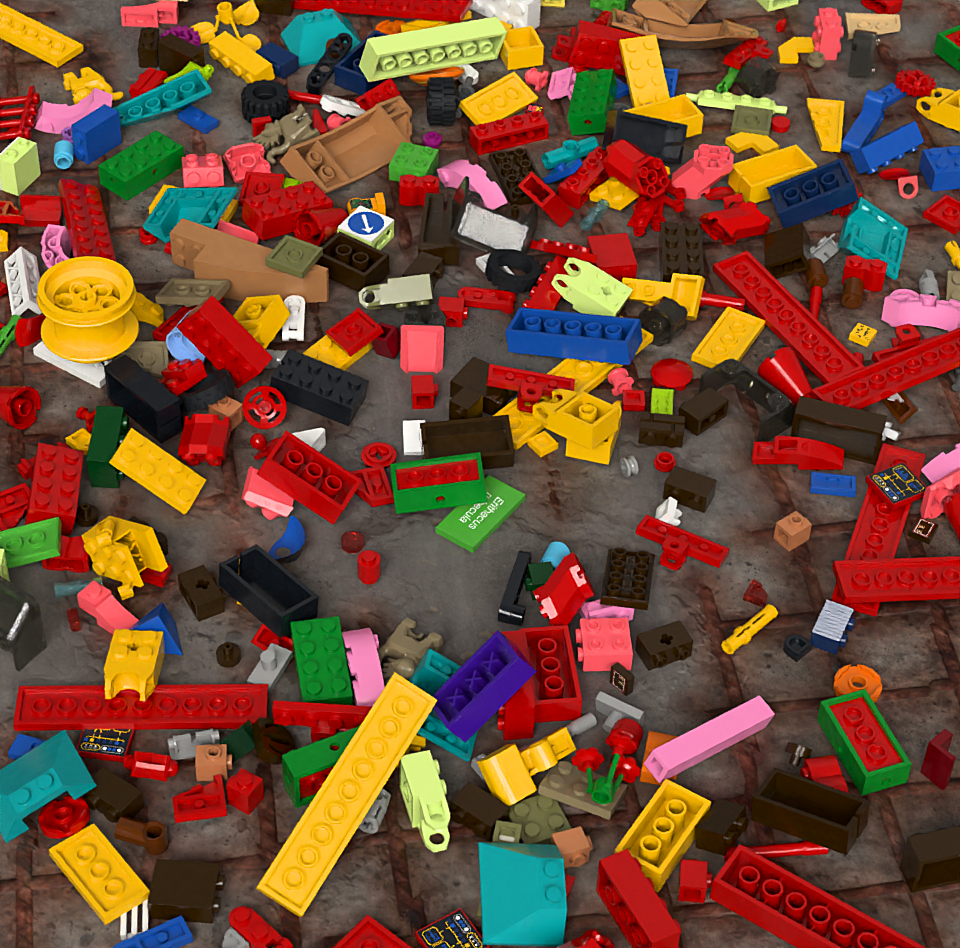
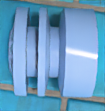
[166,310,207,363]

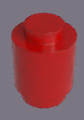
[357,550,381,585]

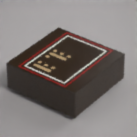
[908,516,939,544]
[609,662,634,697]

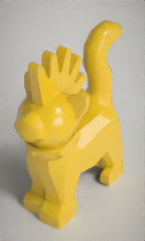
[63,67,123,104]

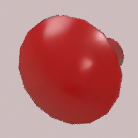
[651,358,693,391]

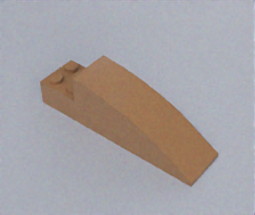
[170,218,329,303]

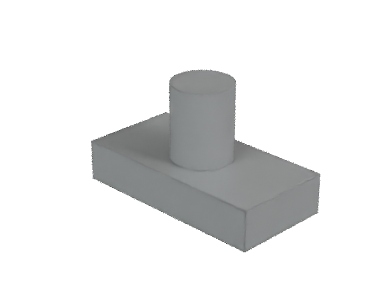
[247,643,293,695]
[595,691,644,733]

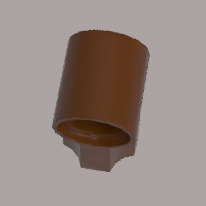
[114,816,168,855]

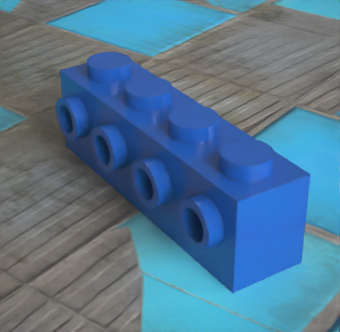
[850,121,924,174]

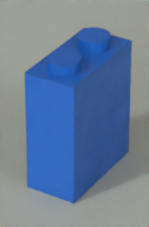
[71,104,122,165]

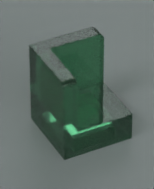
[218,720,255,762]

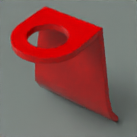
[879,168,918,199]
[703,186,743,209]
[15,314,46,347]

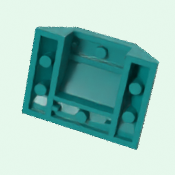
[281,9,362,67]
[143,187,238,243]
[837,197,908,280]
[409,648,478,762]
[0,729,97,843]
[478,842,567,947]

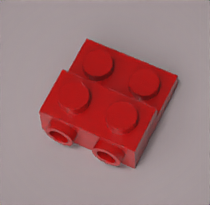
[157,358,208,396]

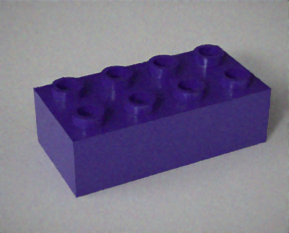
[432,630,537,743]

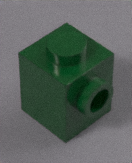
[524,562,554,601]

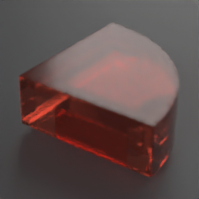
[743,579,768,608]
[66,607,81,632]

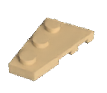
[845,13,901,40]

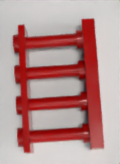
[0,86,40,140]

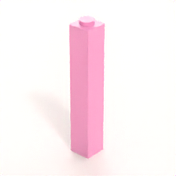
[644,695,775,783]

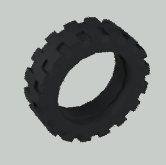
[485,248,541,293]
[178,369,236,412]

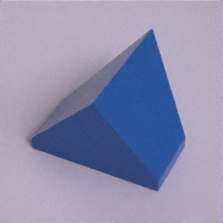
[128,603,183,656]

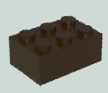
[315,231,389,292]

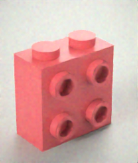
[812,8,844,60]
[182,153,224,188]
[575,618,633,672]

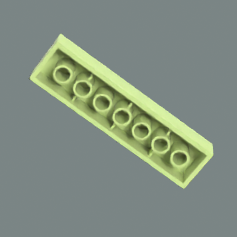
[359,16,507,82]

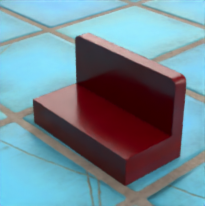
[920,729,956,790]

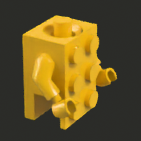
[81,516,168,601]

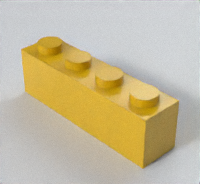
[208,31,275,84]

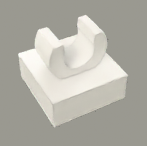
[655,497,682,526]

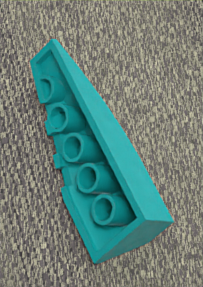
[113,69,212,128]

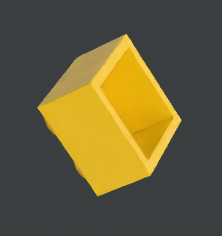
[499,26,544,70]

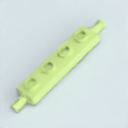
[686,90,787,115]

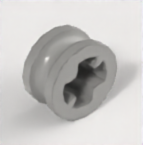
[620,455,639,477]

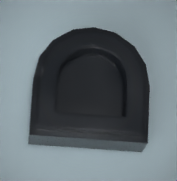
[783,635,813,662]

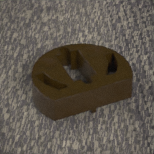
[252,718,295,765]

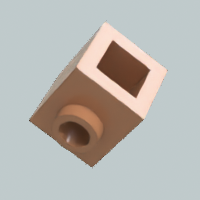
[208,396,244,431]
[773,511,812,551]
[195,744,233,781]
[551,826,593,869]

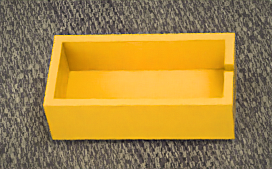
[624,94,704,138]
[728,145,818,203]

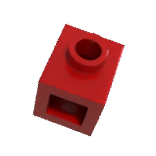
[437,296,468,328]
[411,375,438,409]
[226,768,264,815]
[678,859,712,903]

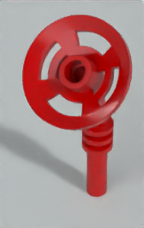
[242,385,287,429]

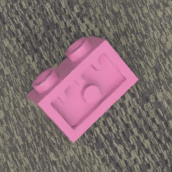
[547,67,577,101]
[579,599,634,621]

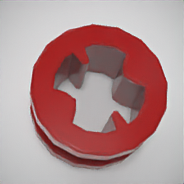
[139,227,158,245]

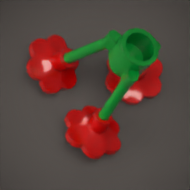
[571,733,641,804]

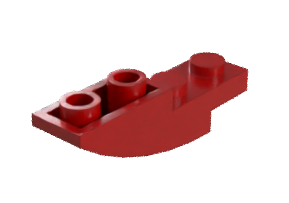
[752,436,845,470]

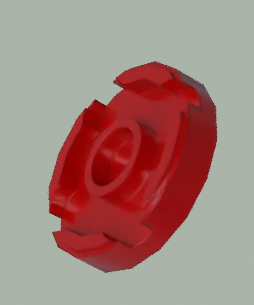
[38,796,91,839]

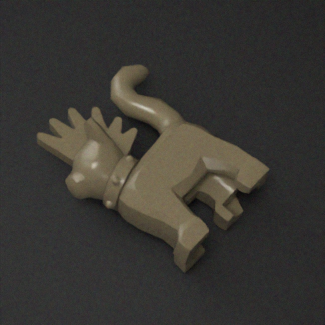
[252,104,320,165]
[377,617,443,686]

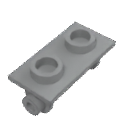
[810,233,839,264]
[167,728,220,760]

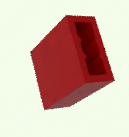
[518,171,574,228]
[586,233,637,281]

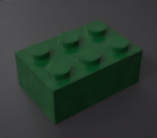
[86,406,129,489]

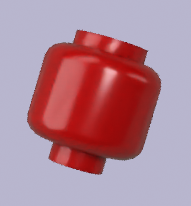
[608,718,643,756]

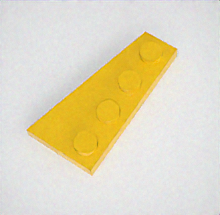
[806,98,844,152]

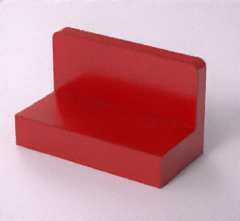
[19,195,63,227]

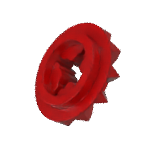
[361,442,397,468]

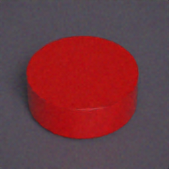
[771,116,790,133]

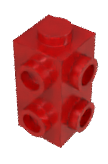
[355,78,400,111]

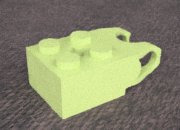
[551,258,633,317]
[399,750,450,852]

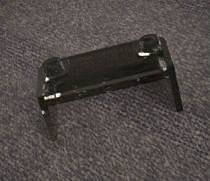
[450,176,538,255]
[699,359,797,442]
[0,576,47,672]

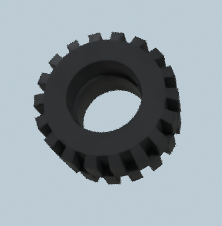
[426,77,456,126]
[241,80,290,123]

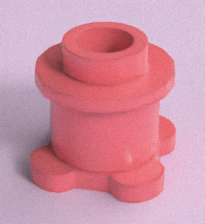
[524,67,548,92]
[326,113,352,131]
[608,368,634,396]

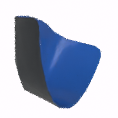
[268,516,305,564]

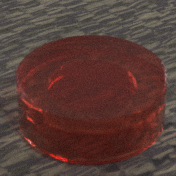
[341,531,364,553]

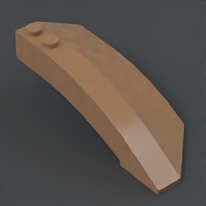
[632,0,707,26]
[606,7,759,49]
[280,95,412,194]

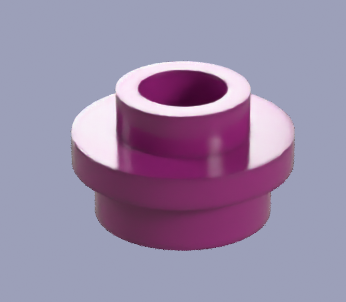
[423,131,442,149]

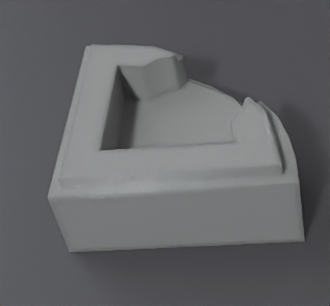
[222,927,249,948]

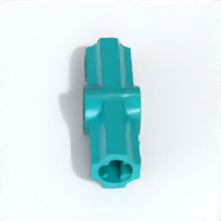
[541,136,599,170]

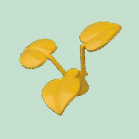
[189,0,261,52]

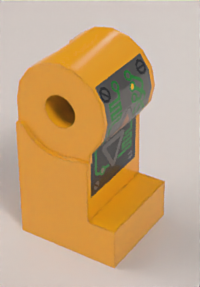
[347,192,386,216]

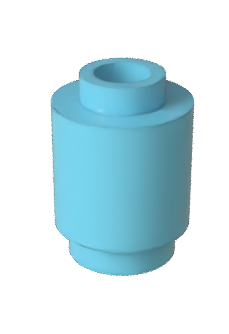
[53,140,74,169]
[541,542,570,571]

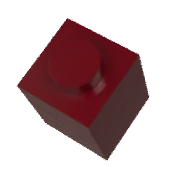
[371,322,401,359]

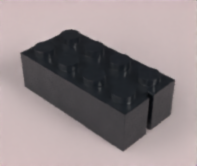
[602,110,688,164]
[269,349,369,426]
[104,354,182,444]
[219,544,319,638]

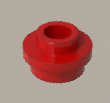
[654,452,676,472]

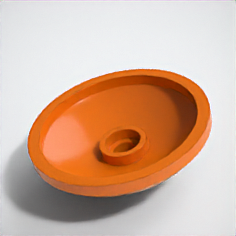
[409,66,465,87]

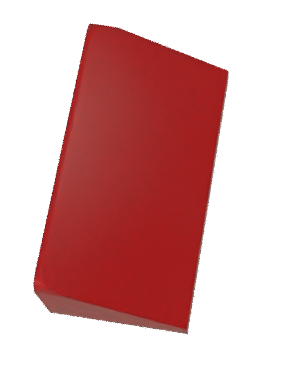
[251,623,294,665]

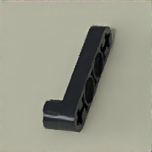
[306,33,353,95]
[498,550,532,626]

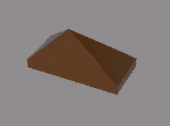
[881,391,918,425]

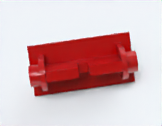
[627,201,659,237]

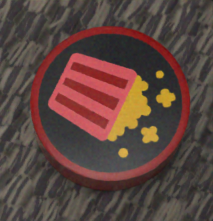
[525,103,544,116]

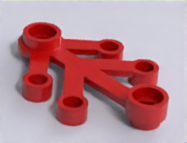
[633,179,686,232]

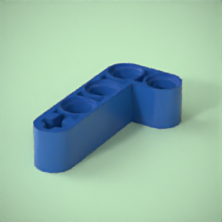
[841,90,888,154]

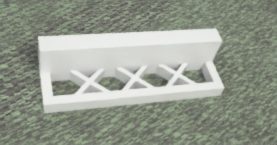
[4,247,42,316]
[33,341,112,388]

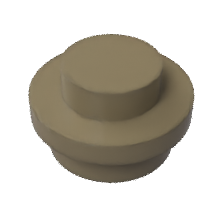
[807,52,826,68]

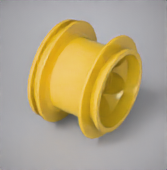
[37,256,139,364]

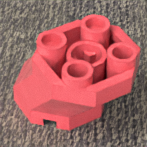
[671,144,734,200]

